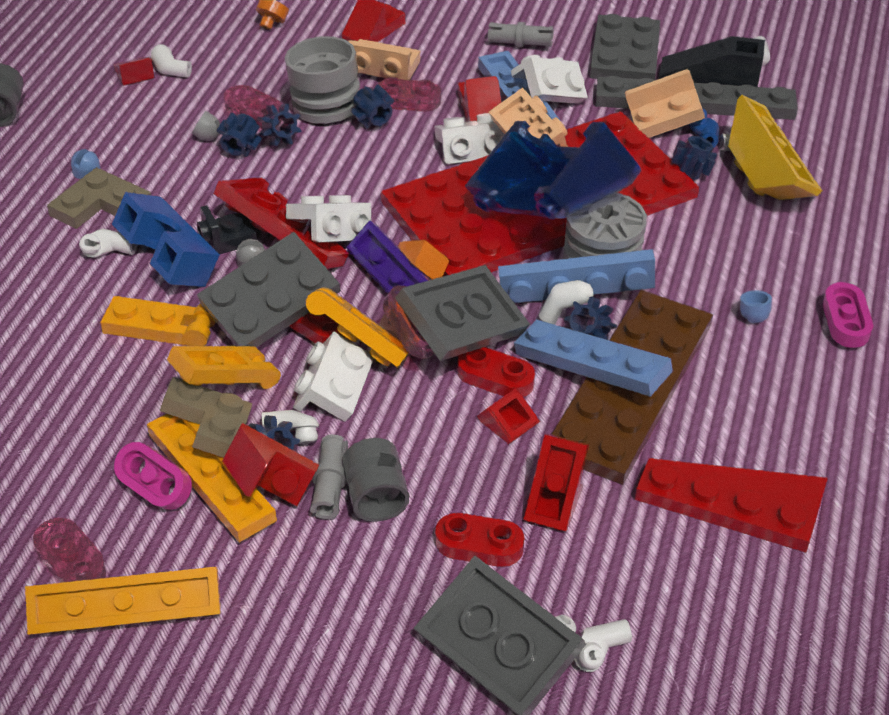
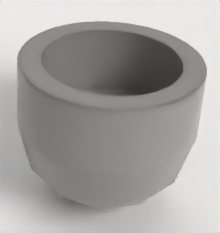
[191,111,220,141]
[236,239,265,267]

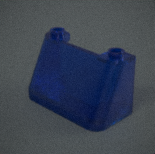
[465,121,641,219]

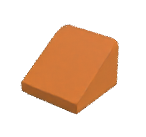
[398,240,449,280]

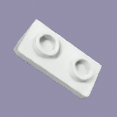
[511,55,588,104]
[434,113,512,164]
[286,195,371,242]
[293,332,374,421]

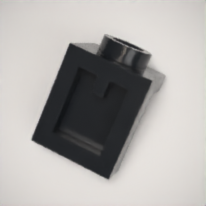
[197,205,257,254]

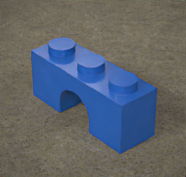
[112,192,220,287]

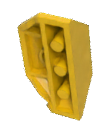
[728,95,823,200]

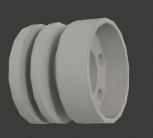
[285,36,360,123]
[563,191,647,259]

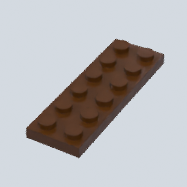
[552,290,713,485]

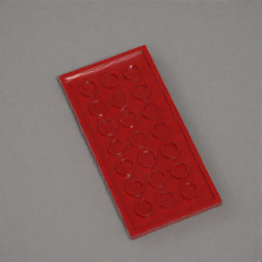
[381,111,699,277]

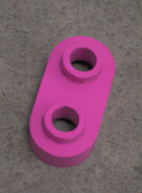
[823,282,873,348]
[114,442,192,510]

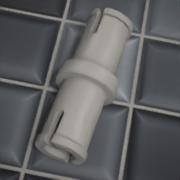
[488,22,554,48]
[310,434,348,519]

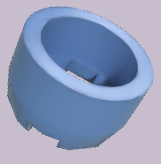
[71,149,101,179]
[740,290,772,324]

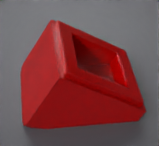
[113,57,154,86]
[477,388,541,444]

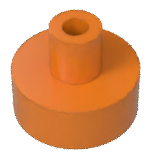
[255,0,289,30]

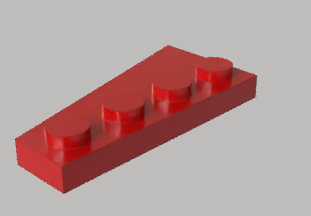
[213,177,349,269]
[635,458,828,553]

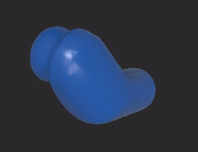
[689,108,719,148]

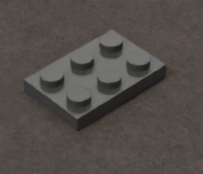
[590,14,660,80]
[197,232,341,347]
[395,265,530,361]
[414,556,586,715]

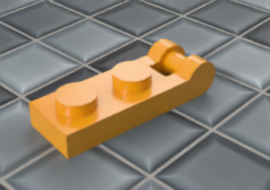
[306,287,411,368]
[100,296,216,346]
[167,346,281,389]

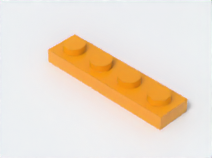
[147,414,277,543]
[25,567,221,635]

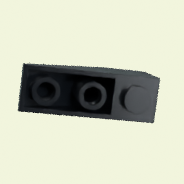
[659,36,765,87]

